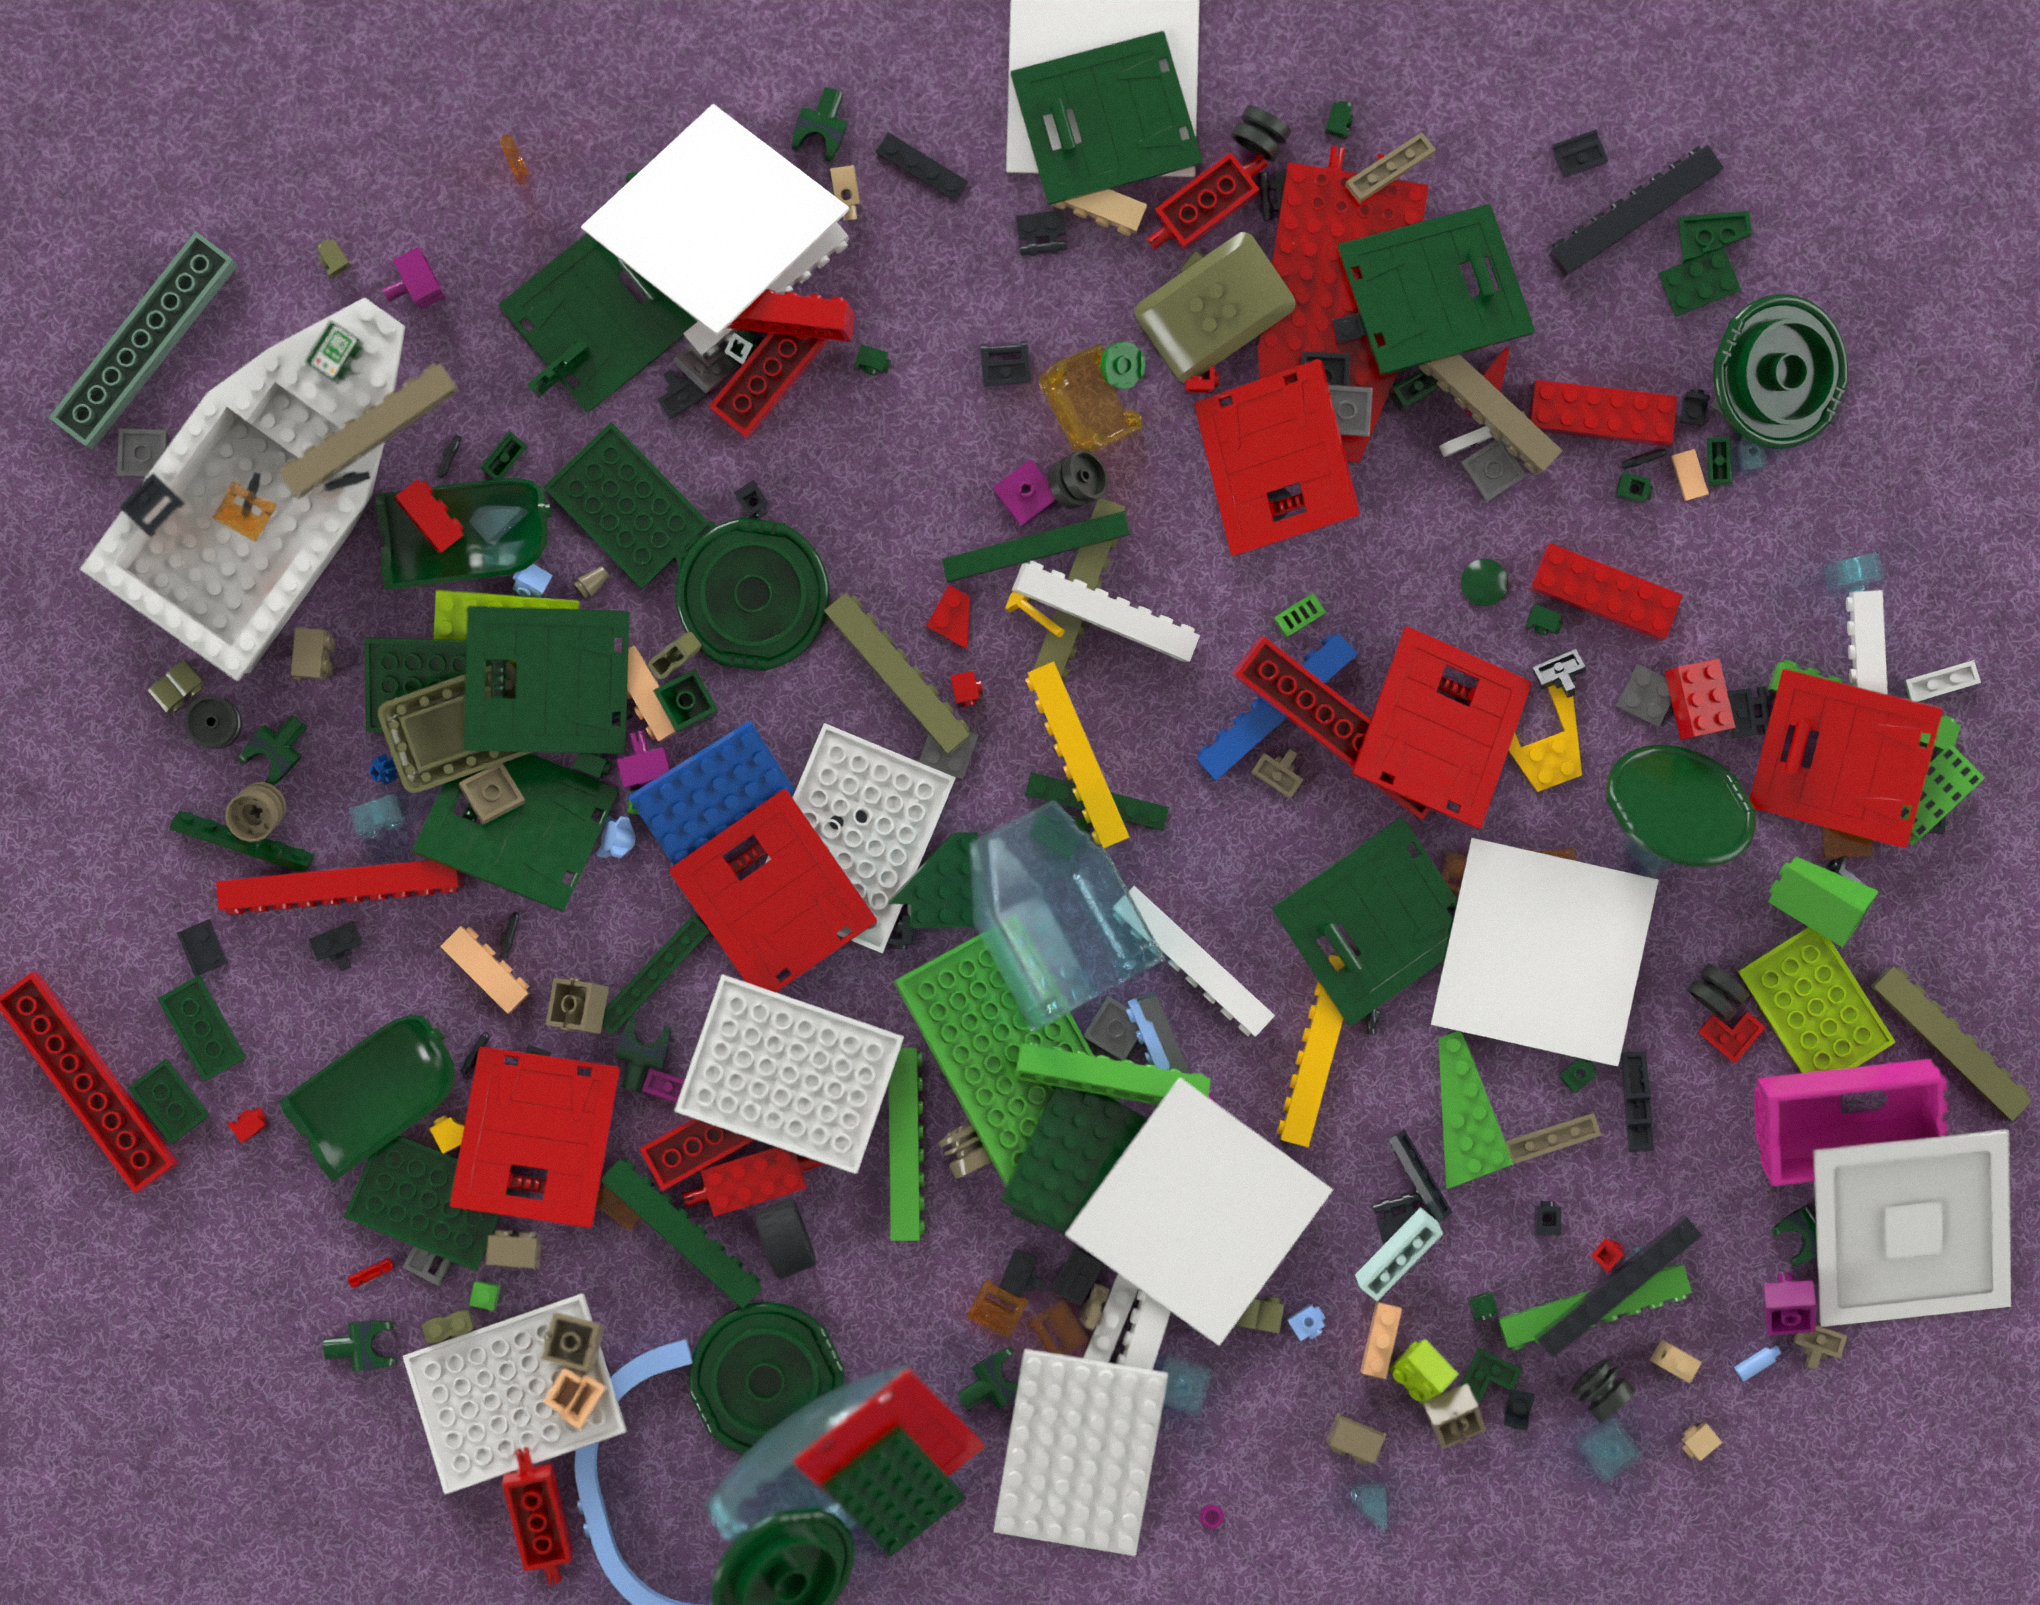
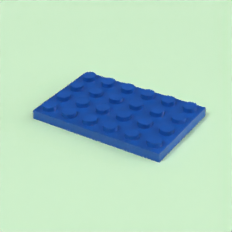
[628,720,796,865]

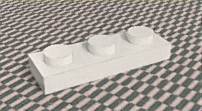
[1904,660,1981,702]

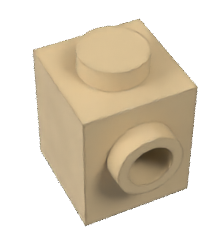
[1681,1422,1722,1461]

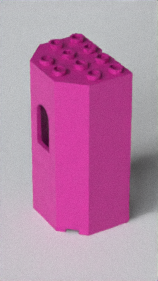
[1753,1059,1948,1186]

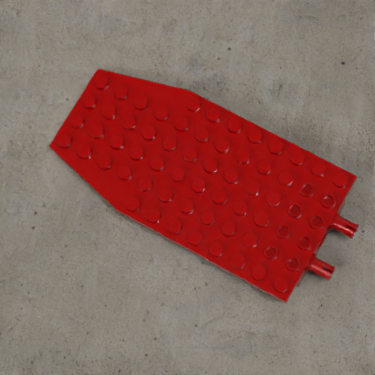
[1257,146,1429,463]

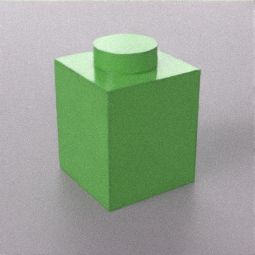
[469,1280,501,1311]

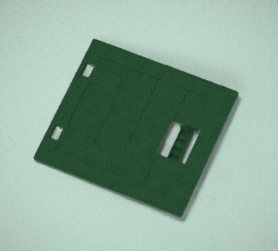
[1010,31,1202,205]
[1337,204,1535,375]
[499,233,698,413]
[463,606,630,754]
[413,753,619,912]
[1271,817,1458,1026]

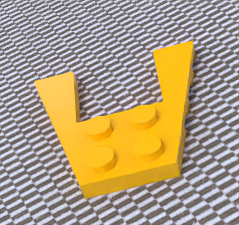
[1508,685,1582,792]

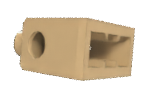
[830,165,860,221]
[1650,1340,1702,1383]

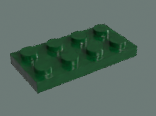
[157,975,247,1082]

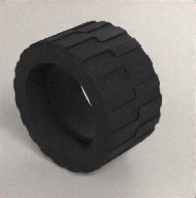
[754,1198,817,1279]

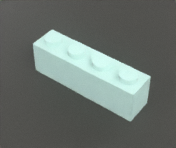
[1355,1208,1443,1301]

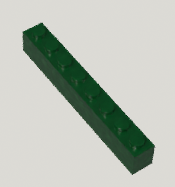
[601,1159,762,1309]

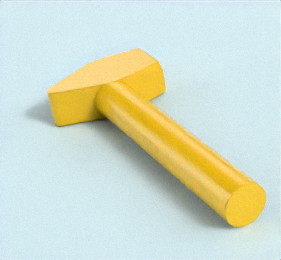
[1006,591,1064,637]

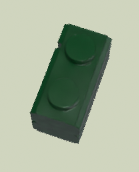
[1389,371,1440,411]

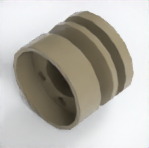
[225,782,287,842]
[938,1123,992,1179]

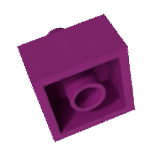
[382,247,446,310]
[993,459,1057,528]
[617,731,672,791]
[1763,1272,1816,1335]

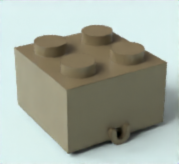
[291,627,335,681]
[546,978,609,1034]
[486,1229,542,1269]
[541,1312,605,1372]
[1423,1384,1486,1450]
[1326,1412,1386,1465]

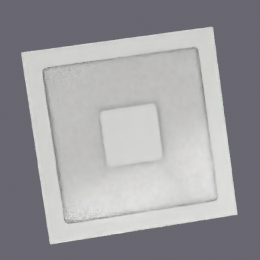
[1814,1130,2011,1327]

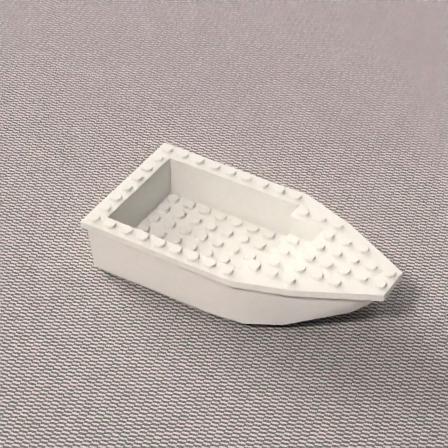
[80,298,405,681]

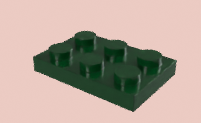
[1657,248,1742,317]
[128,1058,210,1145]

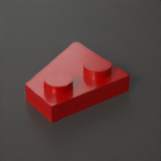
[926,585,970,649]

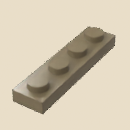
[1345,132,1436,204]
[1505,1113,1602,1164]

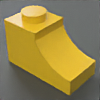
[429,1115,465,1154]

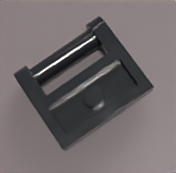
[980,341,1031,387]
[119,473,185,538]

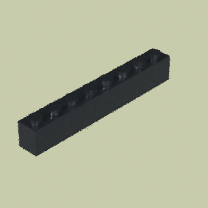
[1550,145,1724,277]
[1535,1216,1703,1358]

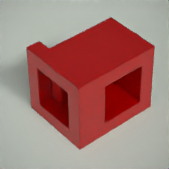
[227,1107,269,1143]
[1590,1238,1627,1272]

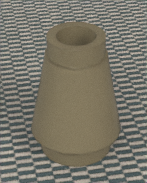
[573,566,609,599]

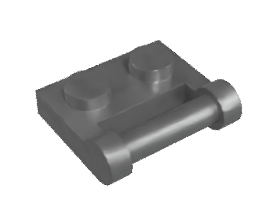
[402,1246,452,1287]

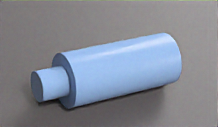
[1734,1346,1781,1382]

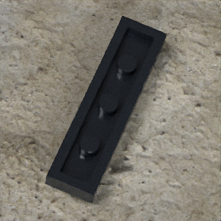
[876,132,968,202]
[1389,1129,1452,1222]

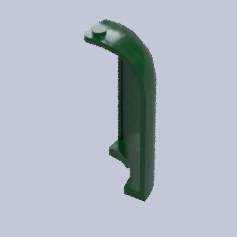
[375,478,552,590]
[279,1015,455,1182]

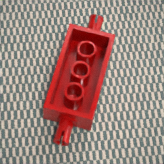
[1146,152,1268,251]
[683,1147,825,1217]
[502,1447,573,1585]

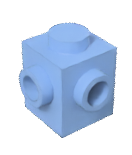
[512,564,553,598]
[1287,1304,1325,1341]

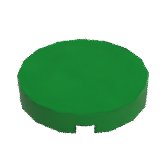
[1100,341,1146,389]

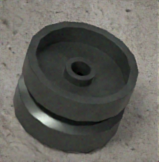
[1230,105,1292,162]
[1048,449,1109,510]
[184,695,243,750]
[1686,963,1749,1021]

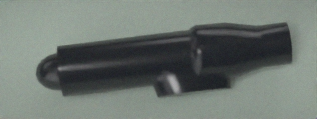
[437,434,462,478]
[1621,448,1667,470]
[323,471,371,492]
[240,472,261,519]
[500,912,519,958]
[1366,1008,1380,1034]
[460,1032,489,1075]

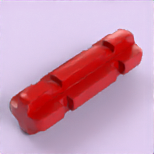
[348,1258,394,1288]

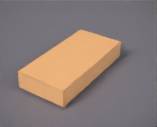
[1671,449,1709,501]

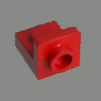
[1185,366,1219,393]

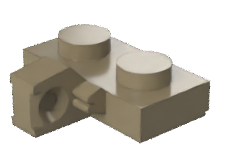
[1251,749,1304,799]
[1079,1284,1109,1330]
[1793,1325,1847,1370]

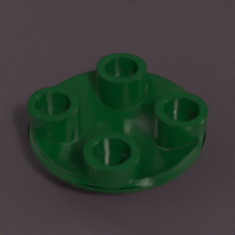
[1461,559,1508,606]

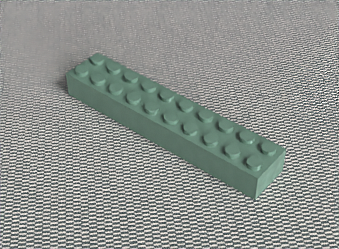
[49,231,238,451]

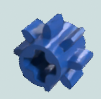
[369,754,398,785]

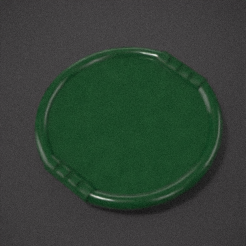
[1713,294,1849,449]
[675,517,830,671]
[1606,745,1756,867]
[688,1302,844,1458]
[710,1507,855,1605]

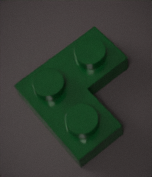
[1460,1347,1522,1402]

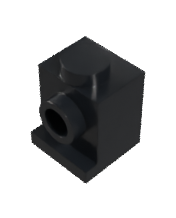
[734,480,770,519]
[1534,1201,1561,1236]

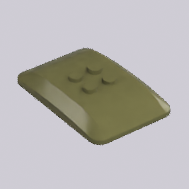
[1135,232,1296,383]
[378,662,532,793]

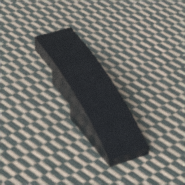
[1621,1051,1654,1152]

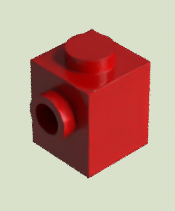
[950,671,983,708]

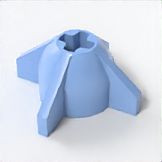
[596,815,636,858]

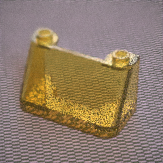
[1039,343,1144,454]

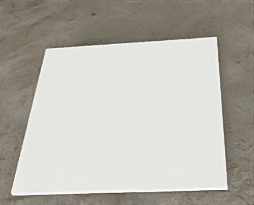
[1006,0,1199,177]
[581,104,850,335]
[1431,838,1658,1066]
[1065,1078,1333,1346]

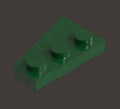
[526,340,590,399]

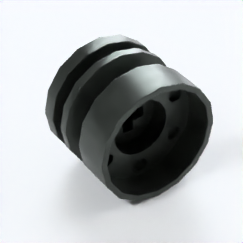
[1571,1358,1636,1423]

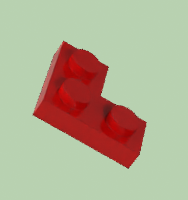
[1697,1012,1766,1063]

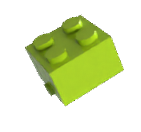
[1388,1339,1458,1404]

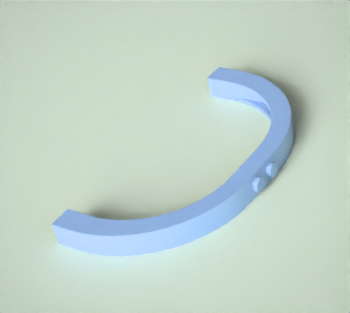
[575,1338,695,1605]

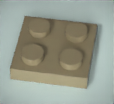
[459,763,525,825]

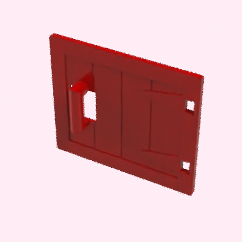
[1194,359,1360,556]
[1352,626,1532,829]
[1749,669,1943,848]
[669,789,877,993]
[450,1046,620,1228]
[793,1369,985,1498]

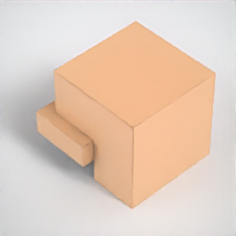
[544,1368,607,1429]

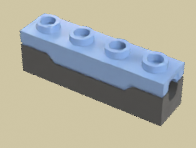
[1126,990,1190,1074]

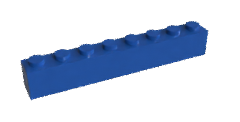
[1196,633,1358,781]

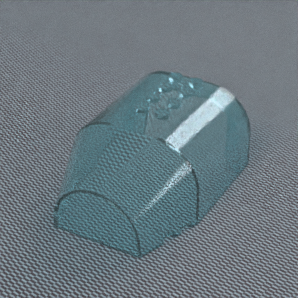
[969,800,1166,1032]

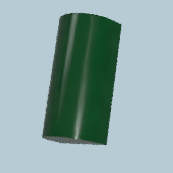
[479,431,528,479]
[1707,436,1733,486]

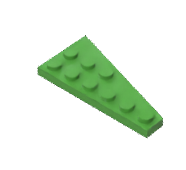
[1439,1031,1514,1189]

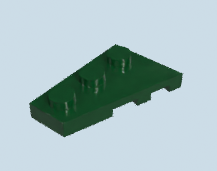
[1677,211,1752,264]

